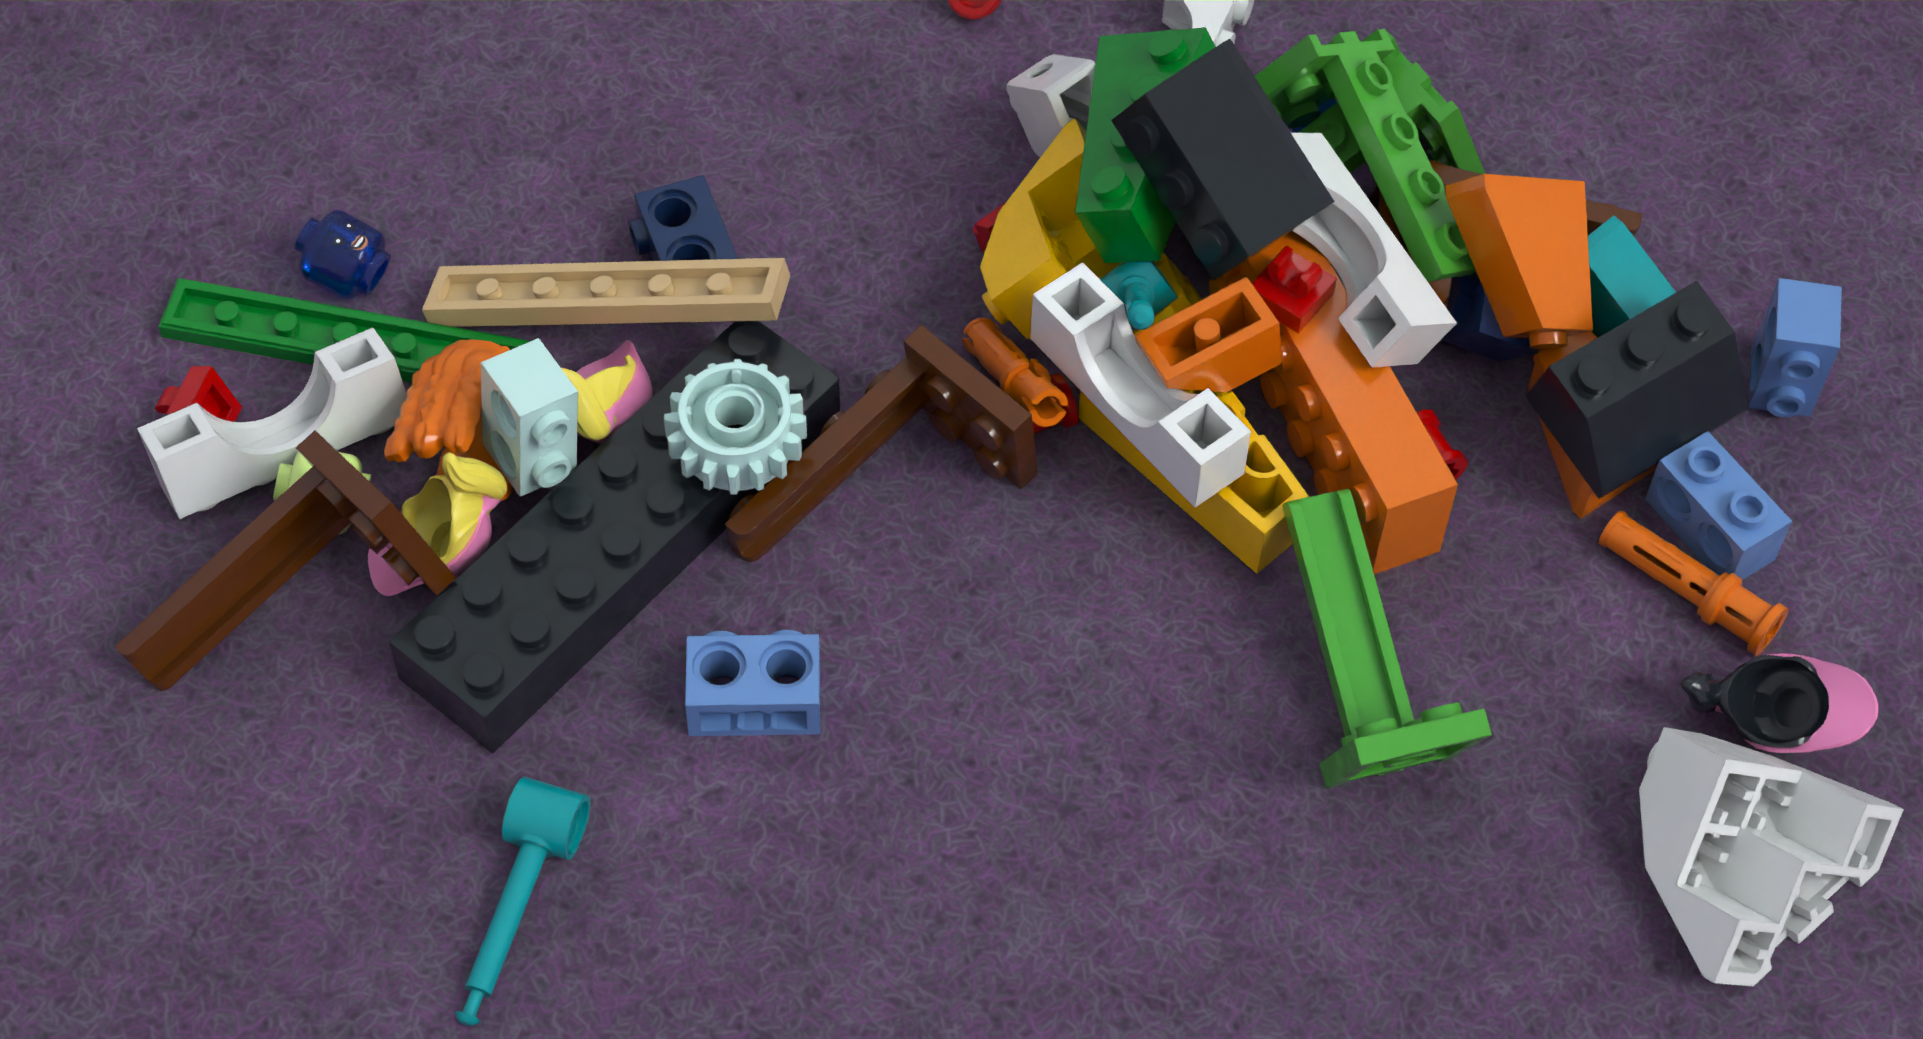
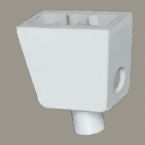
[1006,54,1095,157]

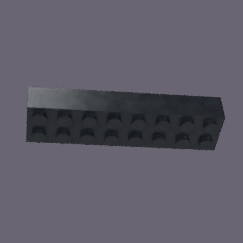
[389,321,840,754]

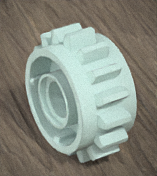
[664,359,807,494]

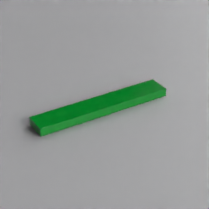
[158,278,530,383]

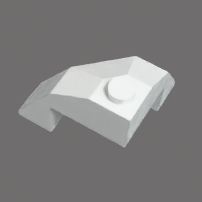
[1639,727,1904,986]

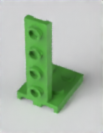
[1255,29,1476,282]
[1298,31,1486,174]
[1282,488,1492,789]

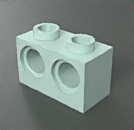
[481,338,578,497]

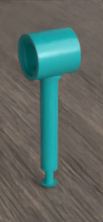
[1100,261,1179,331]
[455,777,591,1026]

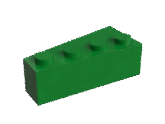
[1075,27,1216,263]

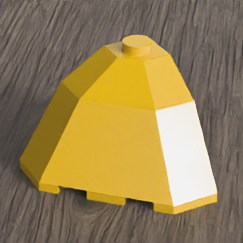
[980,118,1201,340]

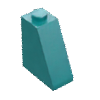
[1588,215,1676,338]

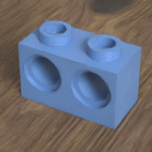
[1749,278,1842,417]
[1645,431,1792,580]
[685,630,821,736]

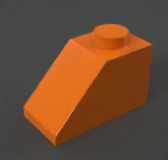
[1135,277,1282,392]

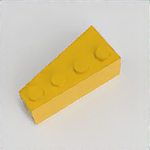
[1078,306,1309,574]

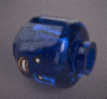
[295,210,391,300]

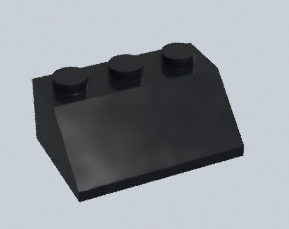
[1111,39,1335,280]
[1525,281,1749,499]

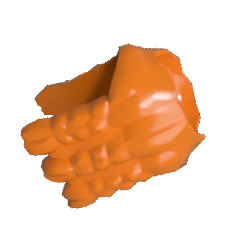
[384,339,513,502]

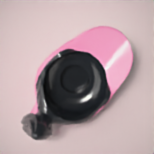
[1681,653,1879,753]

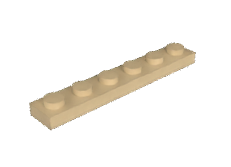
[422,258,791,327]

